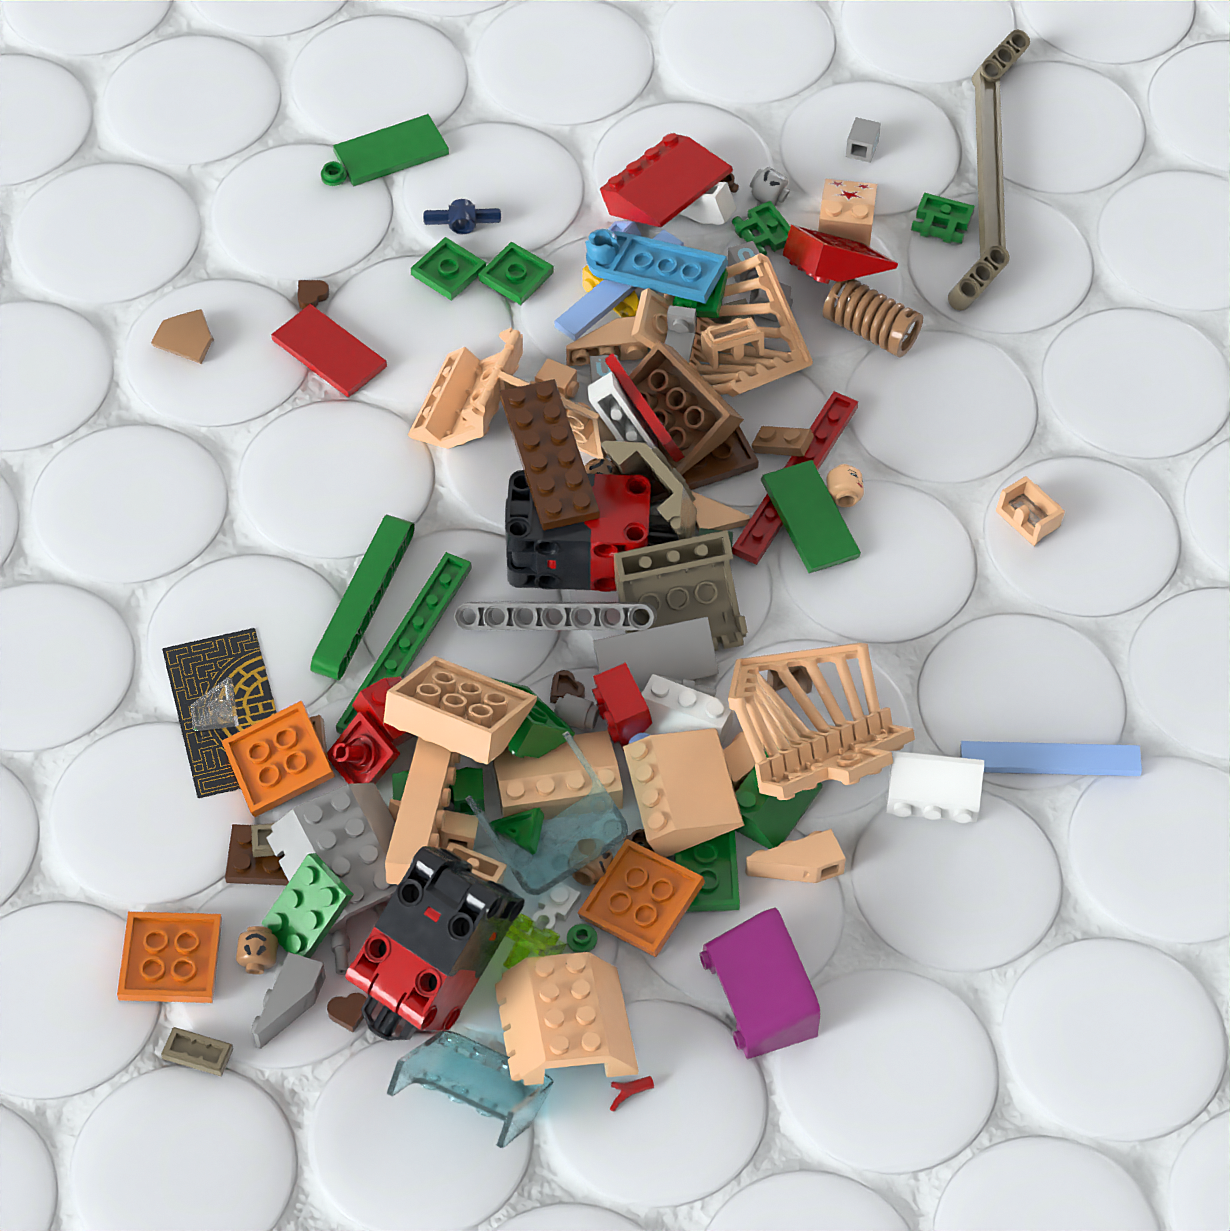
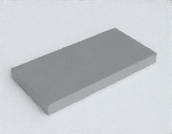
[593,617,719,691]

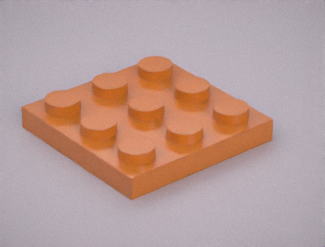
[221,701,335,817]
[577,839,705,957]
[117,911,222,1003]

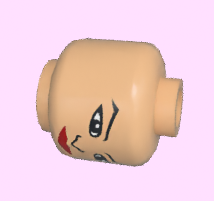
[826,464,864,508]

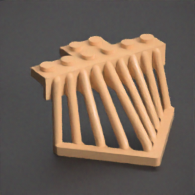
[631,253,813,397]
[728,643,915,800]

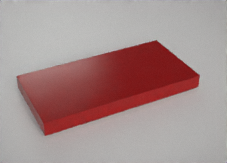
[271,304,387,398]
[605,353,685,462]

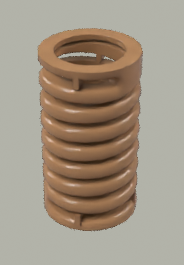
[823,279,923,358]

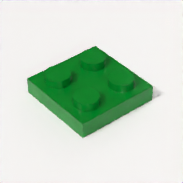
[411,237,486,301]
[478,242,554,305]

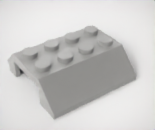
[266,783,398,934]

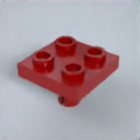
[327,712,401,785]

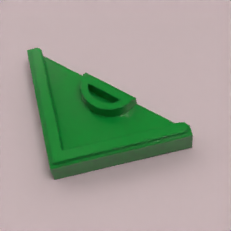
[490,807,544,855]

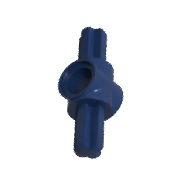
[423,199,501,234]

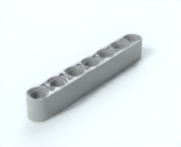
[454,602,657,630]

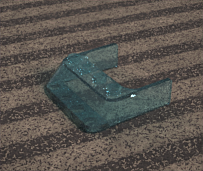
[465,731,628,895]
[387,1030,554,1149]

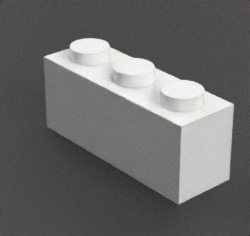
[588,372,658,449]

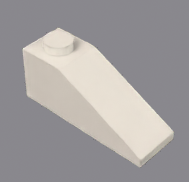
[679,182,737,225]

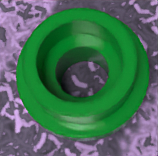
[321,161,347,186]
[566,924,597,953]

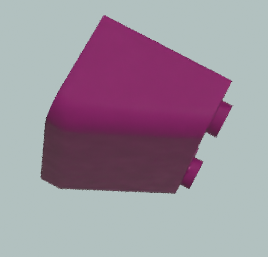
[699,907,821,1059]

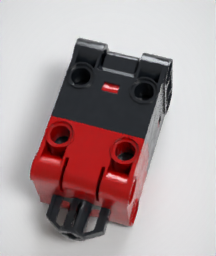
[505,470,679,592]
[345,846,525,1041]

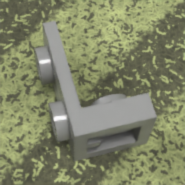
[665,305,697,363]

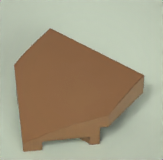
[151,309,214,364]

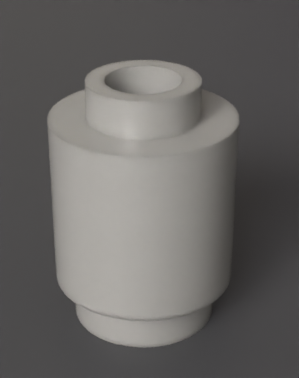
[554,693,600,730]

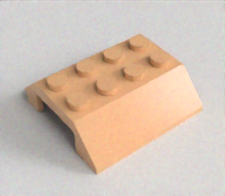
[408,328,523,449]
[495,952,639,1086]

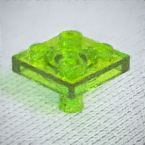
[503,913,567,969]

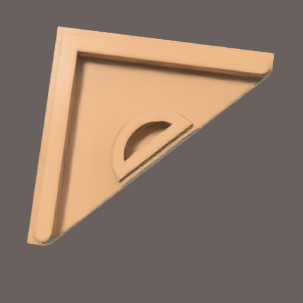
[691,491,750,532]

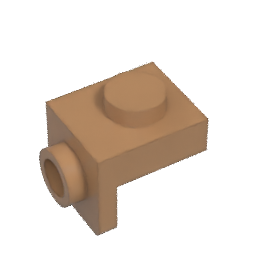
[767,666,812,694]

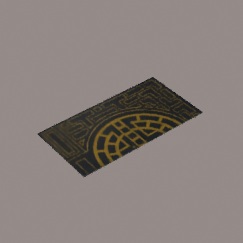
[162,628,277,799]

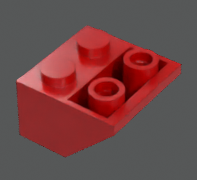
[592,662,652,752]

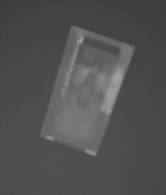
[190,677,239,731]

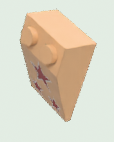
[818,179,877,246]

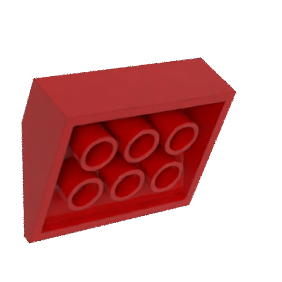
[600,133,733,228]
[782,224,898,284]

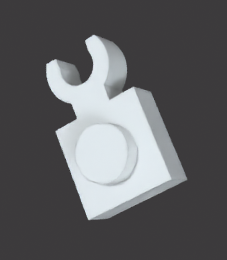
[532,879,581,935]

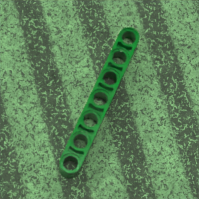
[310,514,415,680]

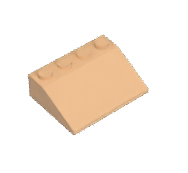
[498,371,616,459]
[384,656,537,765]
[623,728,744,858]
[492,730,623,820]

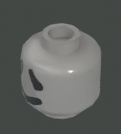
[749,167,790,205]

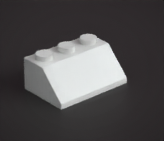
[642,674,734,745]
[886,751,984,823]

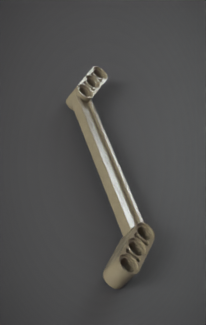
[948,29,1030,311]

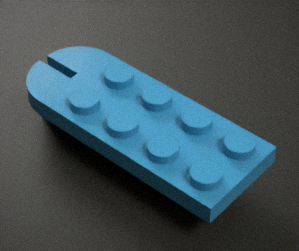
[585,229,728,303]

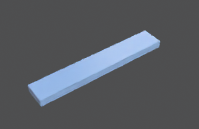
[554,229,684,341]
[960,741,1142,776]

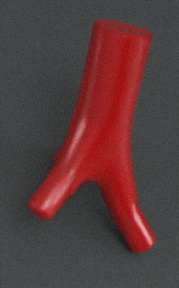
[610,1076,654,1112]

